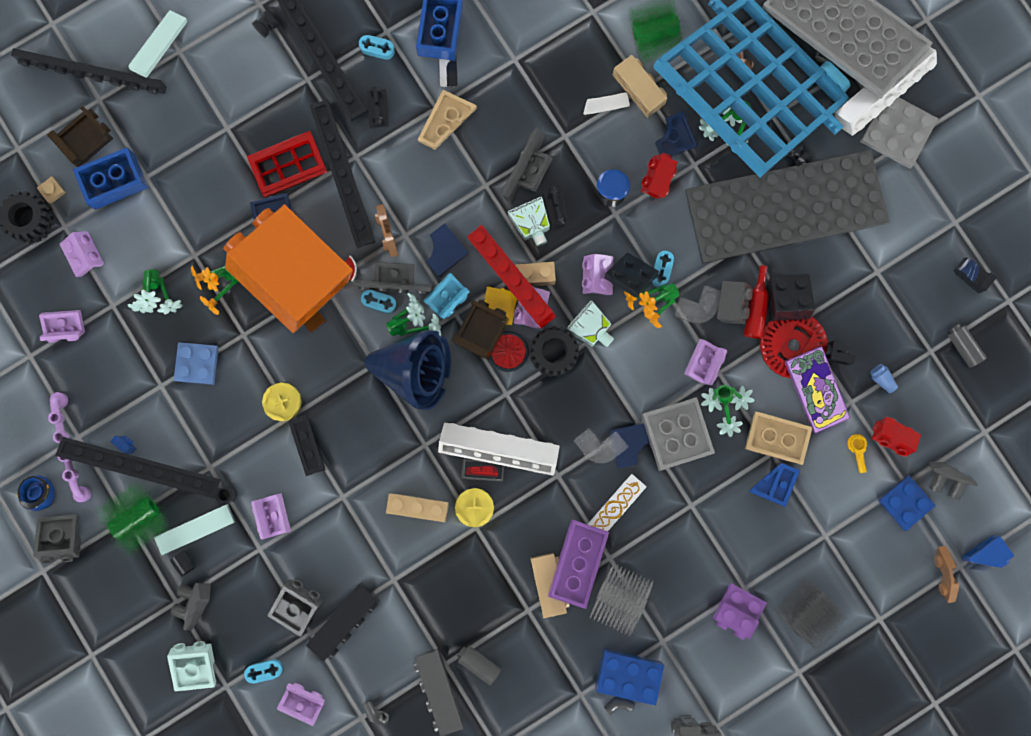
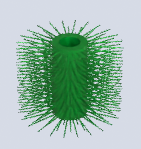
[628,0,684,64]
[96,481,169,555]

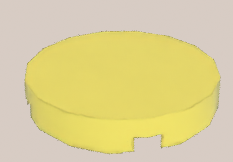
[262,382,302,421]
[455,488,494,527]

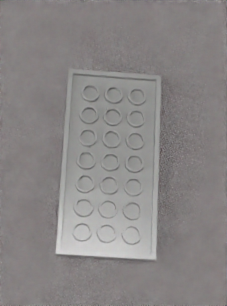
[762,0,933,99]

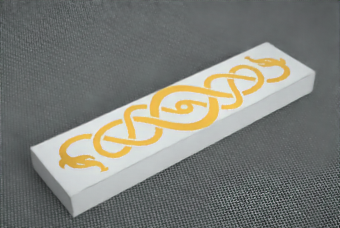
[587,474,646,531]

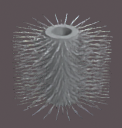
[590,563,653,636]

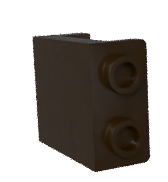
[47,106,114,167]
[451,299,509,360]

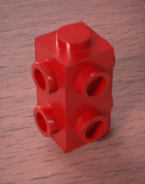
[640,153,678,199]
[872,417,921,457]

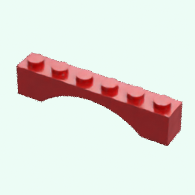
[467,225,556,329]

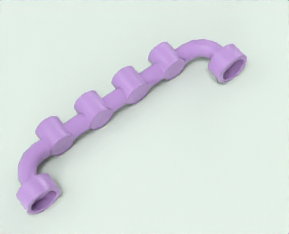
[48,392,91,502]

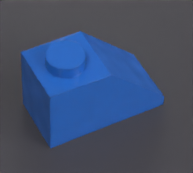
[961,535,1014,568]

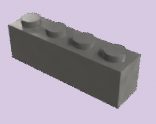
[413,648,464,736]

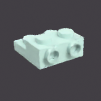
[167,641,216,691]

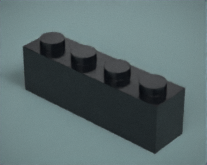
[306,582,379,662]

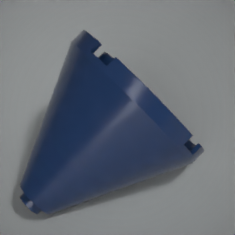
[365,330,451,410]

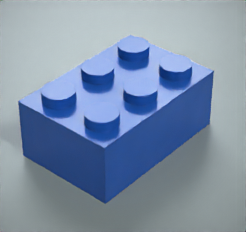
[416,0,463,61]
[73,147,148,210]
[595,648,665,706]

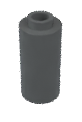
[947,324,987,368]
[457,645,501,685]

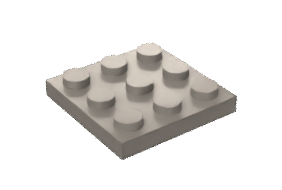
[860,97,938,169]
[641,397,715,471]

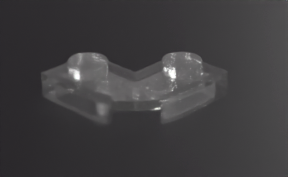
[674,286,721,324]
[574,428,629,463]

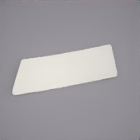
[583,92,630,115]

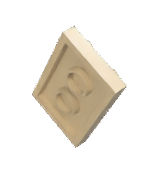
[745,411,813,465]

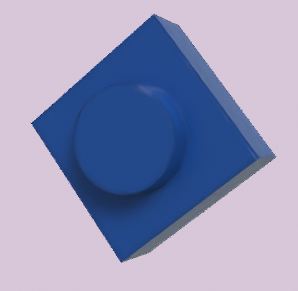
[110,435,137,454]

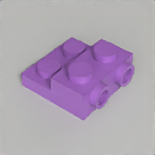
[712,583,767,640]

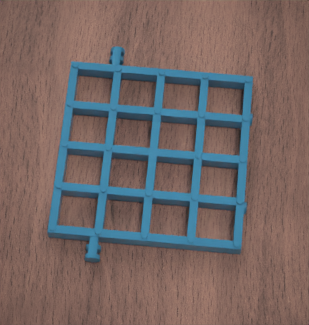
[653,0,850,178]

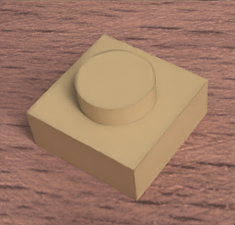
[37,176,66,204]

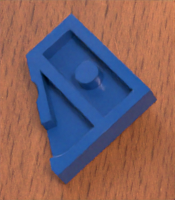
[749,463,800,507]

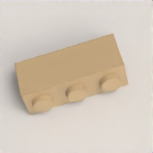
[612,55,668,118]
[386,493,449,522]
[531,553,569,618]

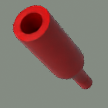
[743,265,769,339]

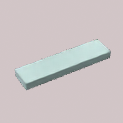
[129,10,187,78]
[154,504,236,555]

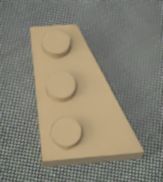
[418,90,477,150]

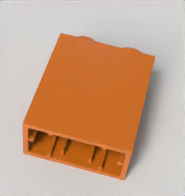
[224,204,353,333]

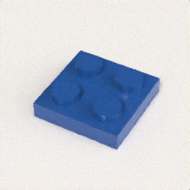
[878,475,936,531]

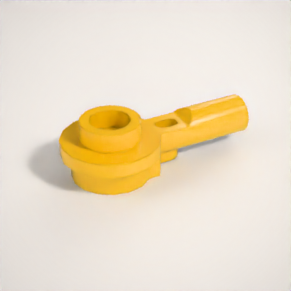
[847,434,867,473]

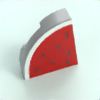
[345,255,357,282]

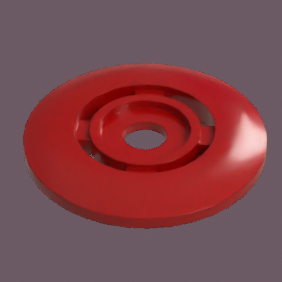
[760,316,828,379]

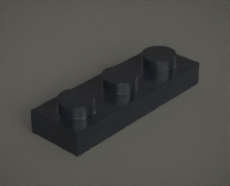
[288,414,326,476]

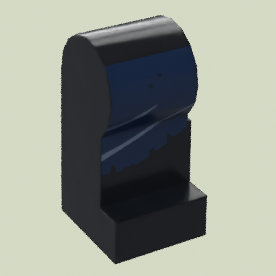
[954,257,997,294]

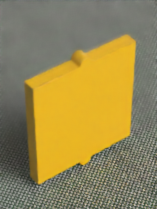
[484,287,517,325]

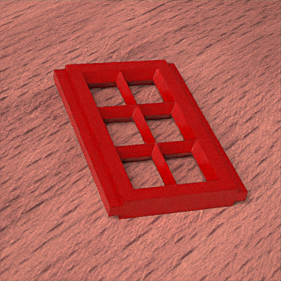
[247,131,328,198]

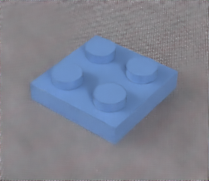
[173,342,219,385]

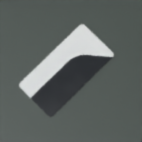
[439,55,458,87]

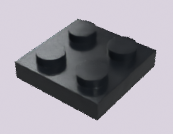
[604,252,659,298]

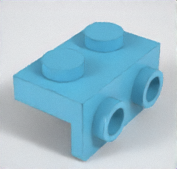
[423,273,470,319]

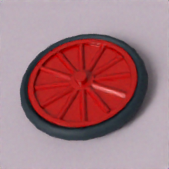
[489,331,529,372]

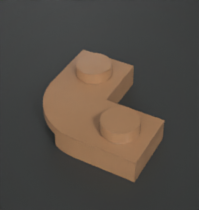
[375,204,398,257]
[934,546,959,603]

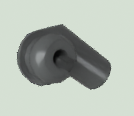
[604,696,635,715]
[362,700,389,725]

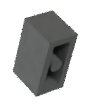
[717,281,753,324]

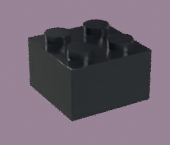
[766,274,815,321]

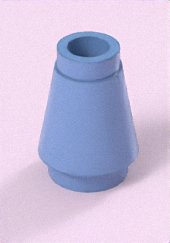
[870,364,898,393]

